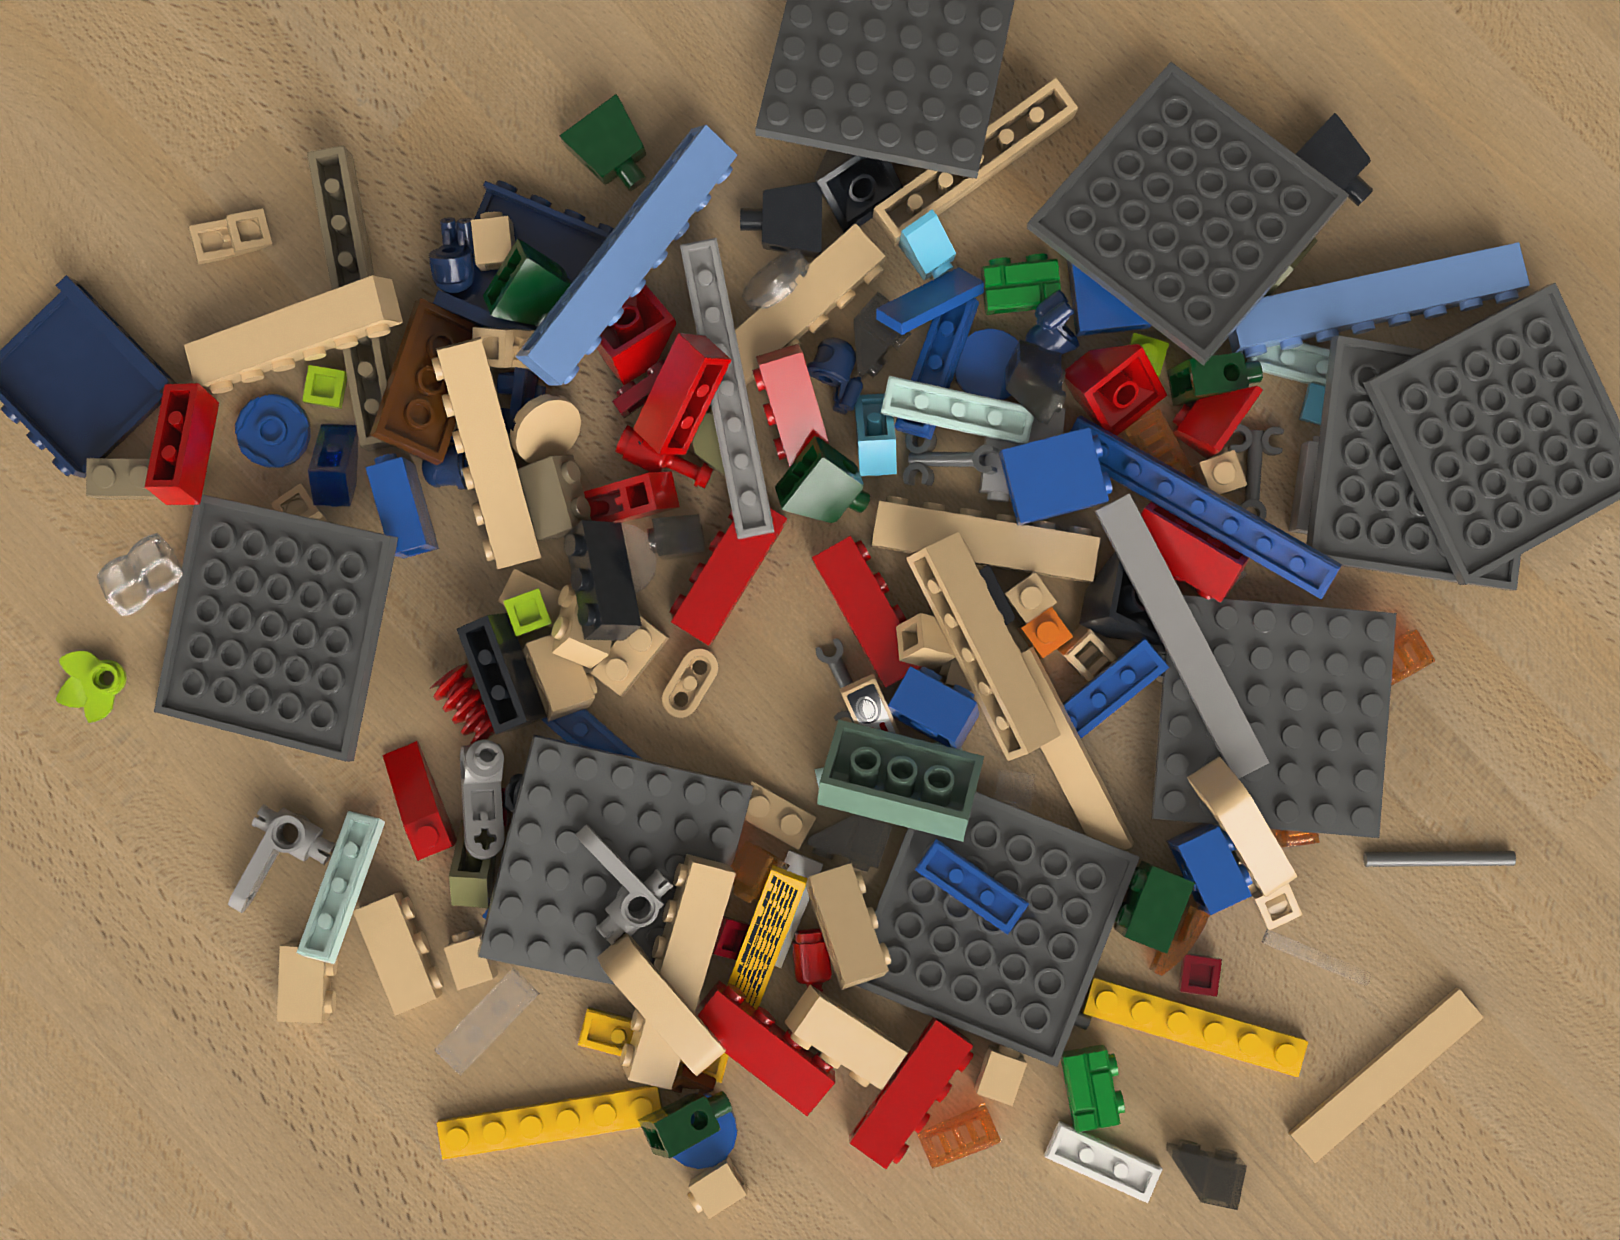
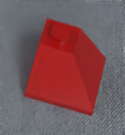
[597,284,677,385]
[1060,344,1167,436]
[1171,386,1263,459]

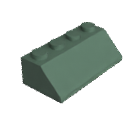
[817,719,984,842]

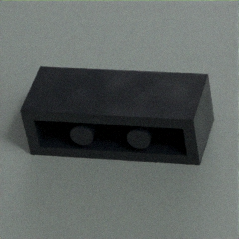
[564,520,642,641]
[456,613,547,734]

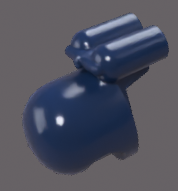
[429,217,474,293]
[1025,289,1080,364]
[806,337,863,415]
[422,429,469,490]

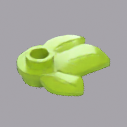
[56,651,127,723]

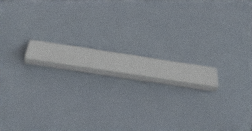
[680,238,775,539]
[1095,493,1269,779]

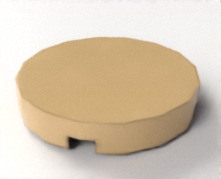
[509,394,581,463]

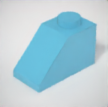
[899,209,956,281]
[855,393,897,476]

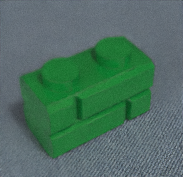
[981,253,1061,315]
[1061,1045,1125,1132]

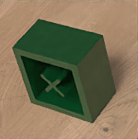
[1115,860,1195,954]

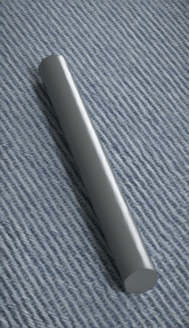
[1364,851,1516,867]

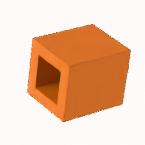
[1017,606,1073,659]

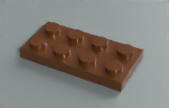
[370,298,480,465]

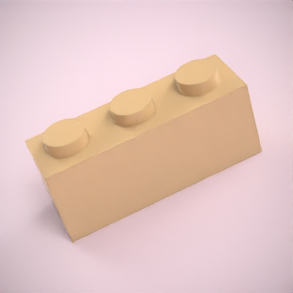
[806,863,891,990]
[353,891,444,1016]
[784,985,907,1090]

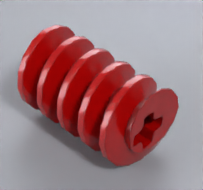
[430,663,495,745]

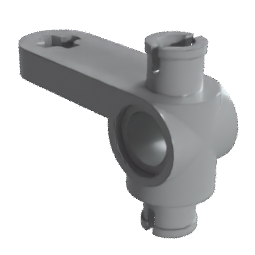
[460,740,504,860]
[228,804,336,913]
[575,824,674,945]

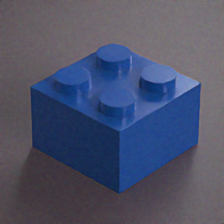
[888,666,980,750]
[1166,823,1253,915]

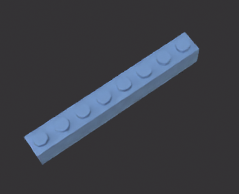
[515,125,738,386]
[1229,242,1530,358]

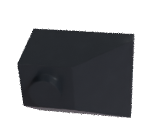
[814,150,903,233]
[1079,552,1163,645]

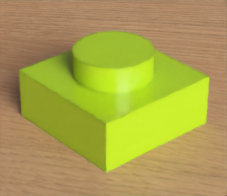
[1129,333,1169,378]
[302,365,347,409]
[503,588,552,636]

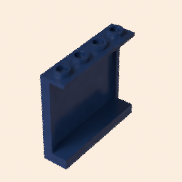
[433,180,614,330]
[0,275,177,478]

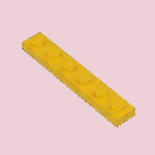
[1082,977,1309,1077]
[437,1085,662,1160]

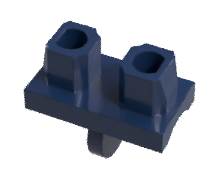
[497,367,547,434]

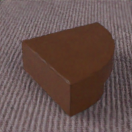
[671,1064,716,1094]

